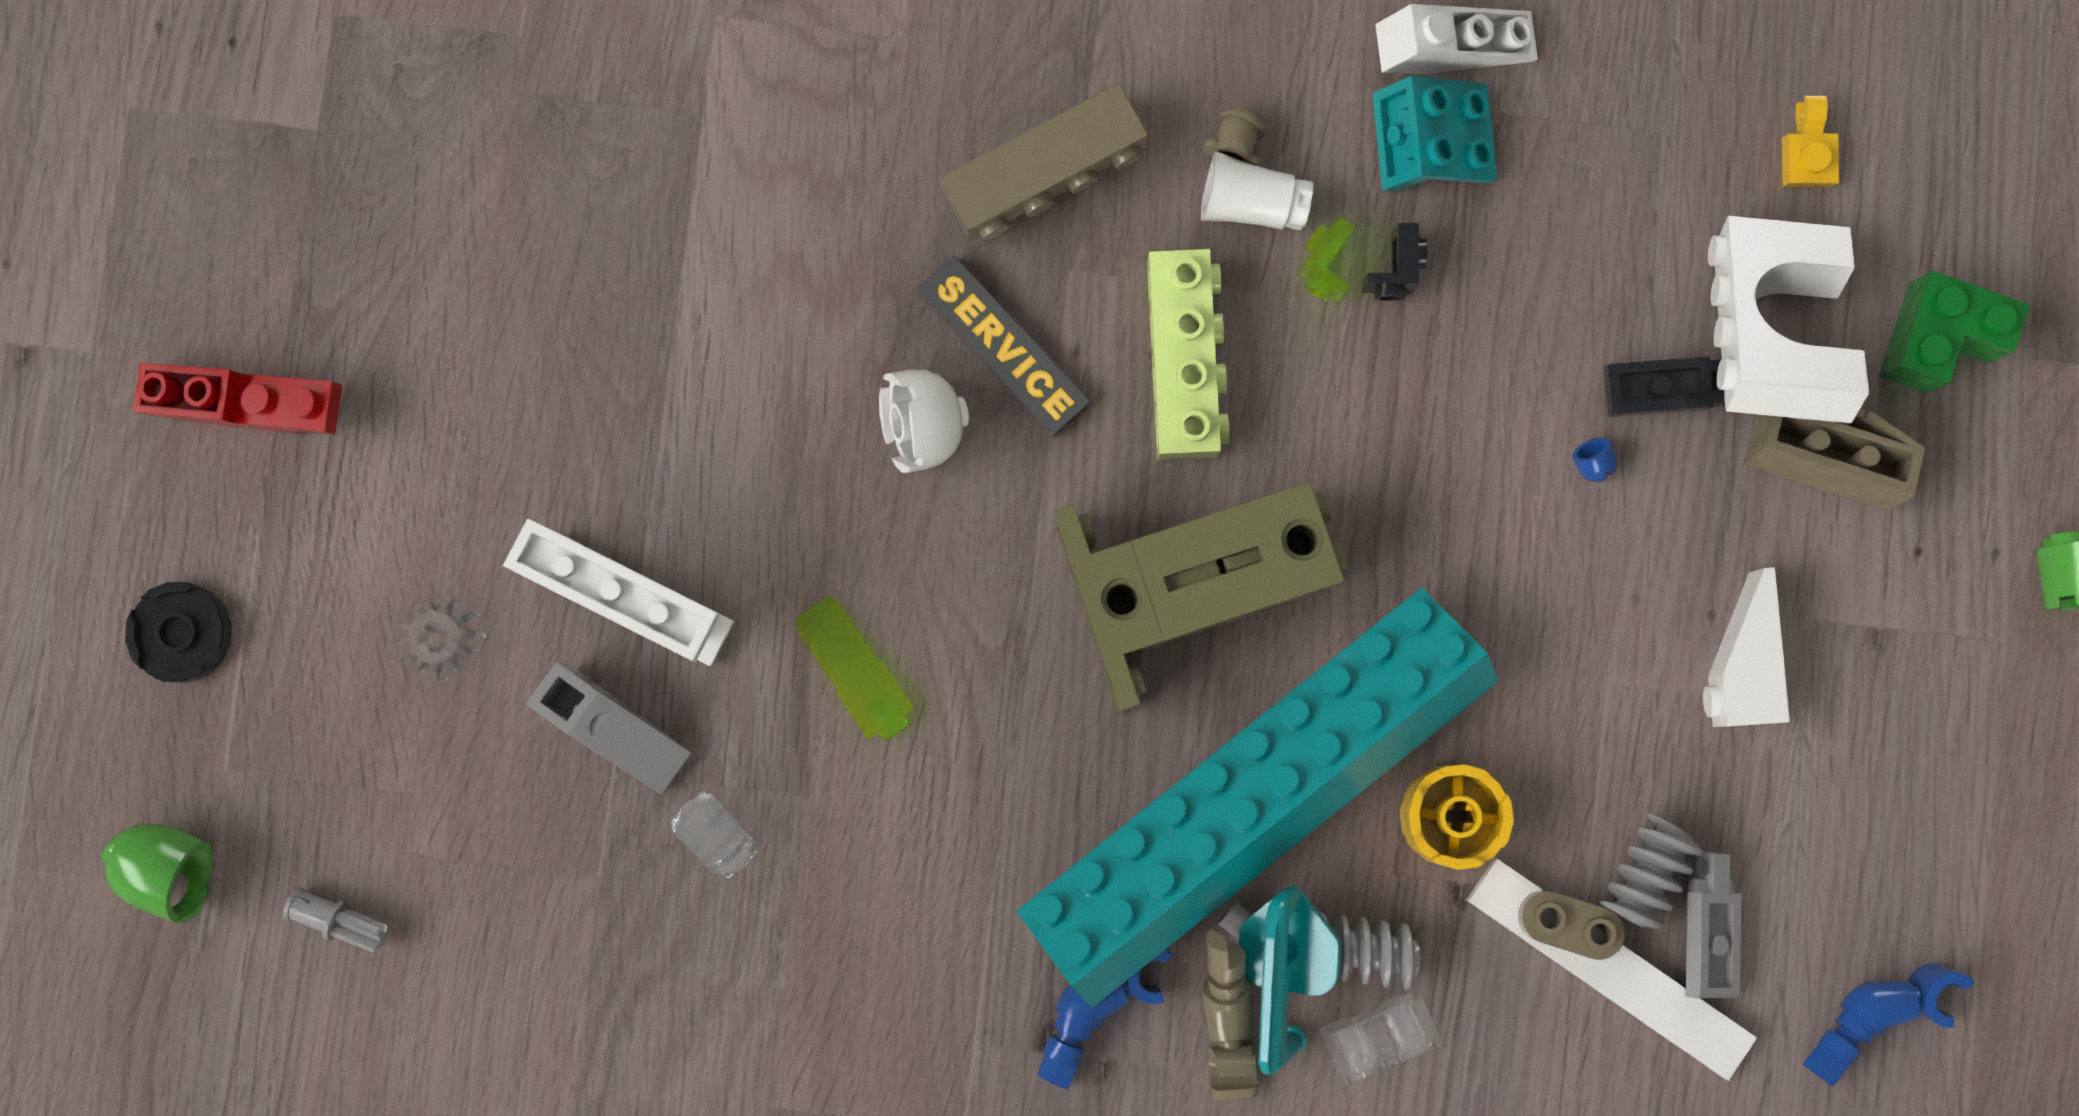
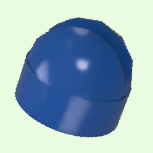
[1572,438,1617,482]

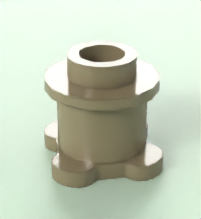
[1203,106,1266,167]

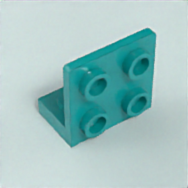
[1372,75,1497,192]

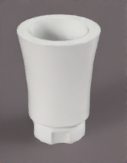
[1201,151,1314,230]

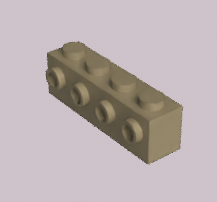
[939,83,1148,242]

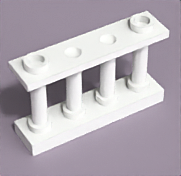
[503,518,735,667]

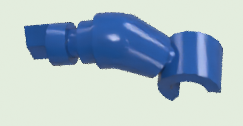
[1037,948,1174,1090]
[1803,963,1975,1087]

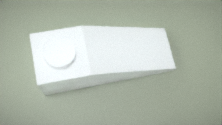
[1703,567,1790,727]

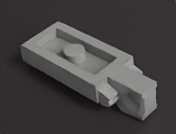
[1686,852,1742,998]

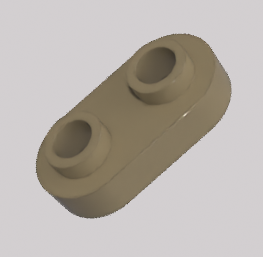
[1518,890,1625,960]

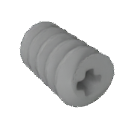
[1598,813,1703,929]
[1319,911,1423,991]

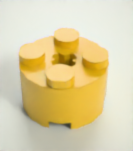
[1399,764,1514,870]

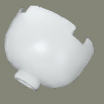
[879,370,969,473]

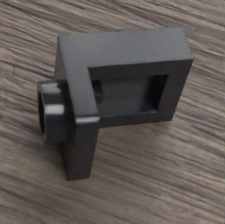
[1362,223,1428,301]

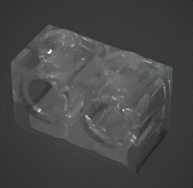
[1318,989,1443,1086]

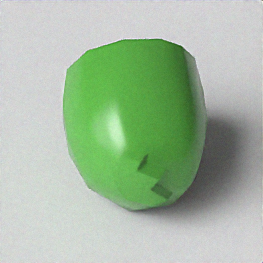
[101,823,213,923]

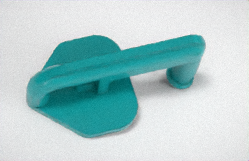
[1239,886,1341,1075]

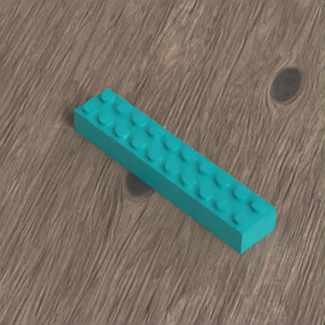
[1016,587,1499,1008]

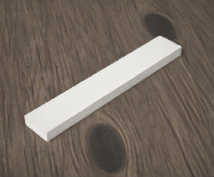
[1466,858,1757,1081]

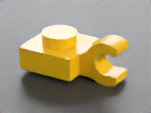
[1782,96,1839,187]

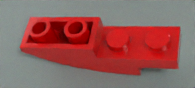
[132,362,342,435]

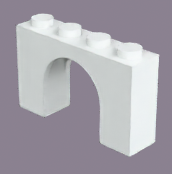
[1708,216,1869,423]

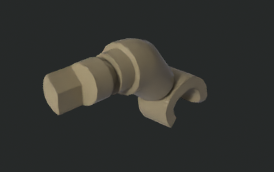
[1202,929,1258,1101]

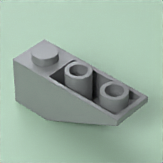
[525,662,692,795]

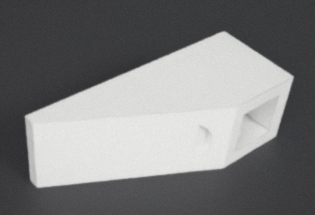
[1375,4,1538,75]

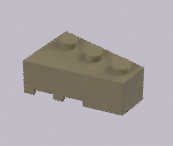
[1743,409,1926,512]

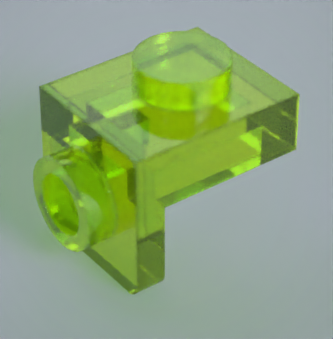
[1298,216,1356,303]

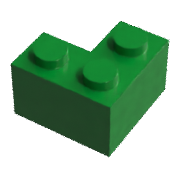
[1879,270,2030,393]

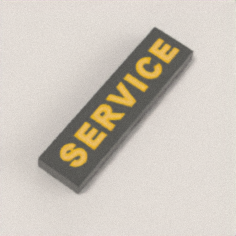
[916,255,1090,437]

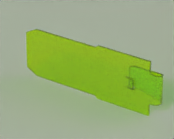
[796,596,914,741]

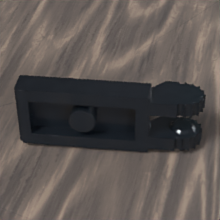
[1603,356,1725,417]

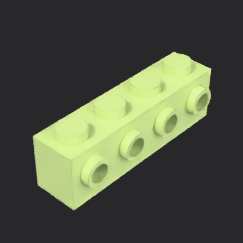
[1147,249,1229,461]

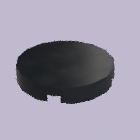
[125,582,232,683]

